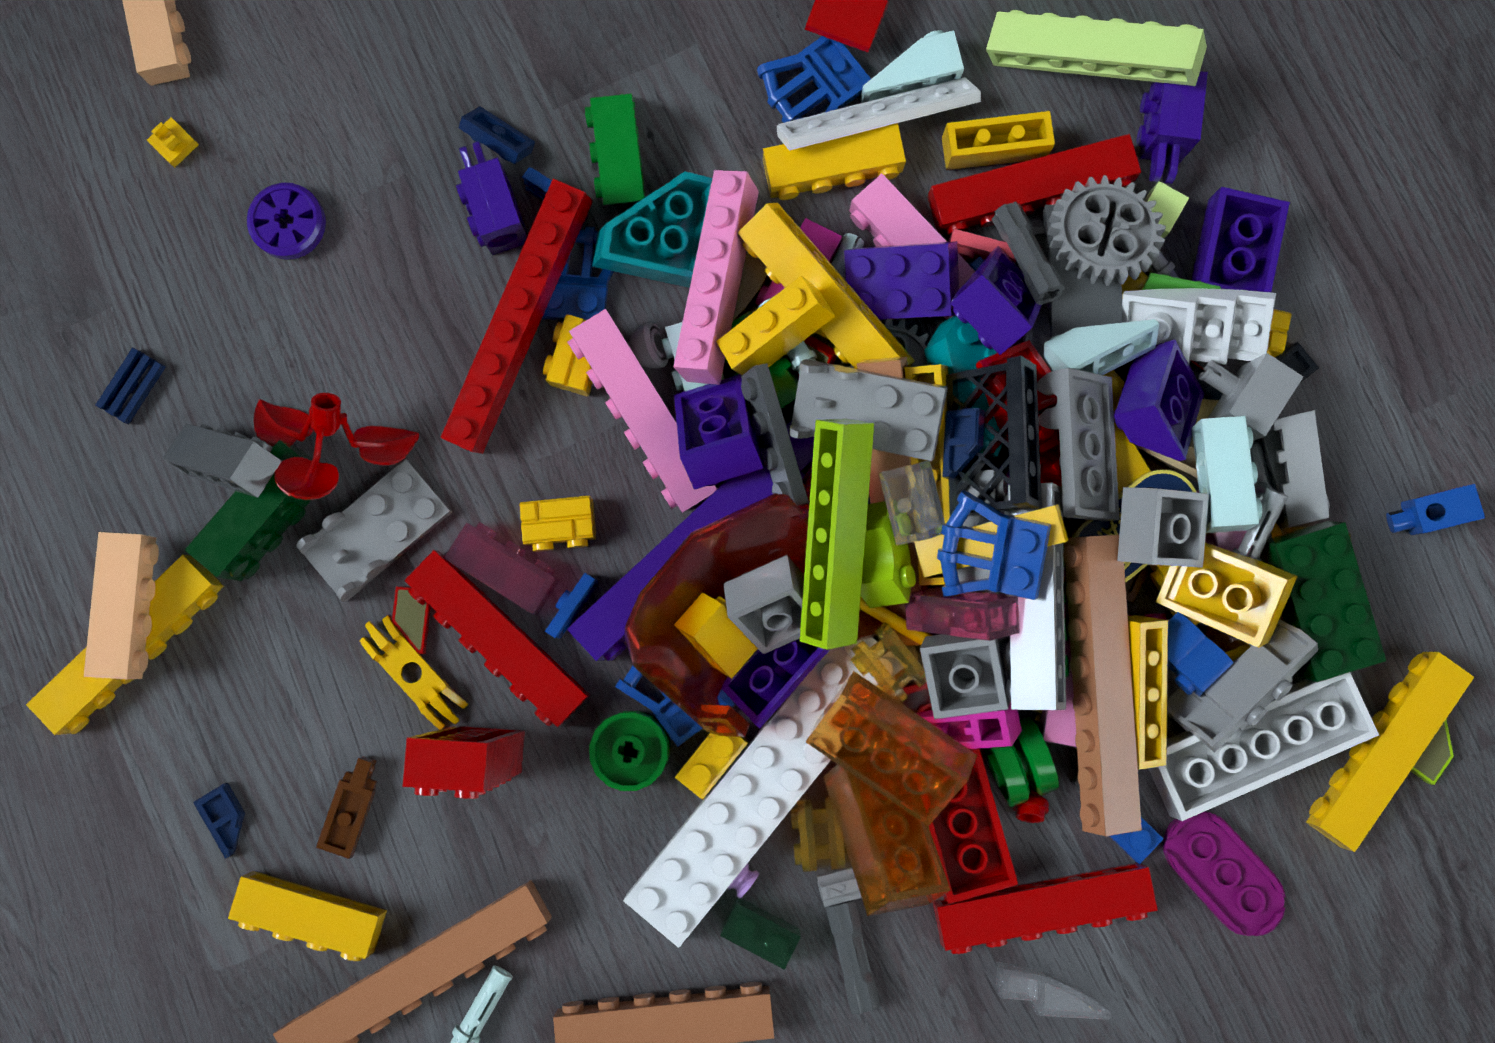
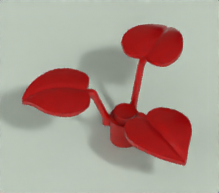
[254,393,419,500]

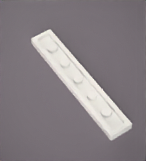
[776,77,981,151]

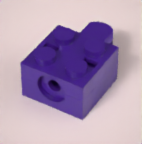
[1136,71,1208,184]
[456,141,528,255]

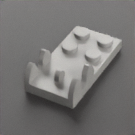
[789,359,948,461]
[1037,368,1120,522]
[296,459,452,602]

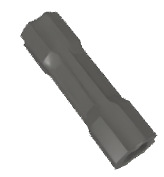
[992,201,1065,305]
[826,900,881,1014]

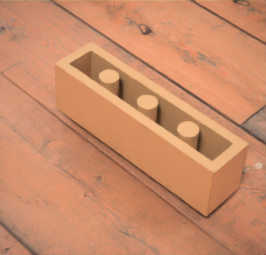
[122,0,191,86]
[84,532,159,679]

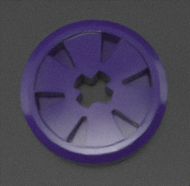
[247,183,326,260]

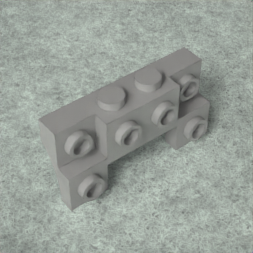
[1167,619,1318,753]

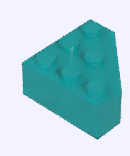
[592,171,712,288]
[924,315,1003,465]

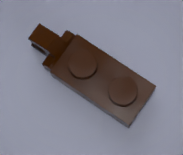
[316,756,377,859]

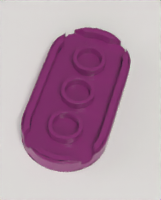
[1163,811,1286,936]

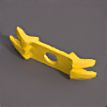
[360,615,469,730]

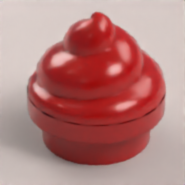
[1013,785,1049,823]

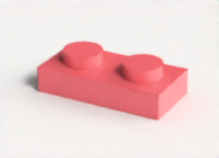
[948,229,1016,263]

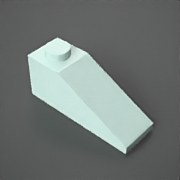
[860,30,964,103]
[1043,319,1159,375]

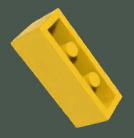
[942,111,1055,170]
[716,276,835,375]

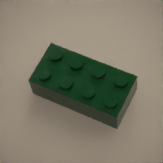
[185,440,312,581]
[1263,521,1386,682]

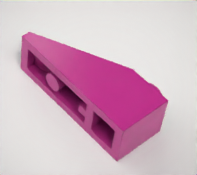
[899,702,1022,753]

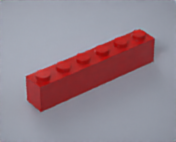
[927,134,1141,236]
[404,550,590,727]
[932,863,1158,954]

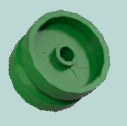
[589,710,670,791]
[983,715,1059,807]

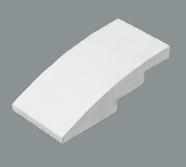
[1122,288,1276,365]

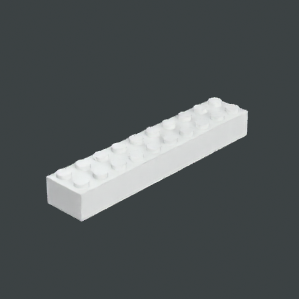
[623,635,906,948]

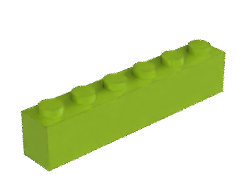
[800,418,874,650]

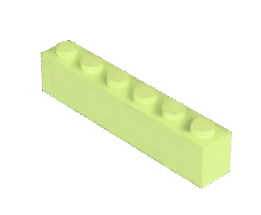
[986,10,1207,86]

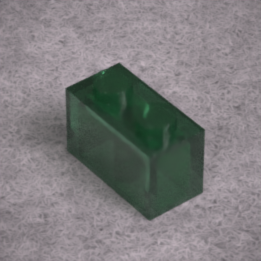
[720,897,801,970]

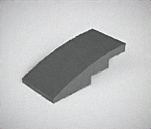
[1043,205,1123,339]

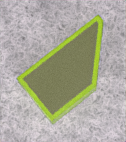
[1411,719,1454,785]

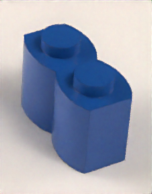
[1167,612,1234,697]

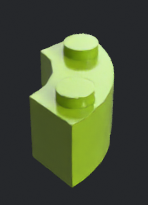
[861,500,916,608]

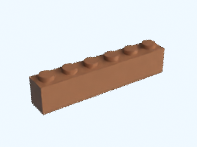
[553,982,774,1043]

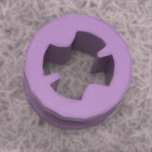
[727,863,759,899]

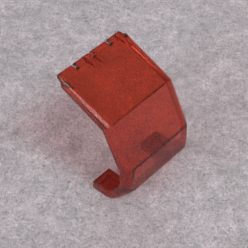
[624,493,808,737]

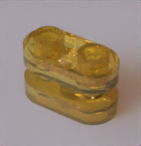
[850,622,927,706]
[790,797,846,872]

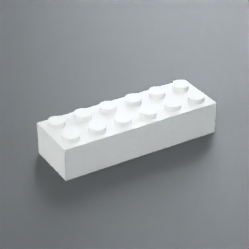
[1148,672,1379,821]

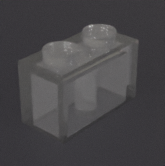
[879,460,945,546]

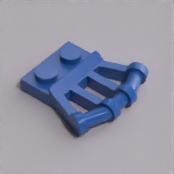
[757,36,871,123]
[542,226,614,321]
[937,490,1051,600]
[615,634,735,747]

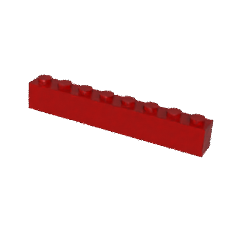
[440,178,593,454]

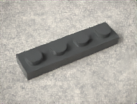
[741,363,809,513]

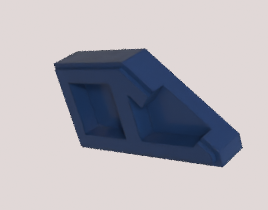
[942,408,985,480]
[193,783,245,859]

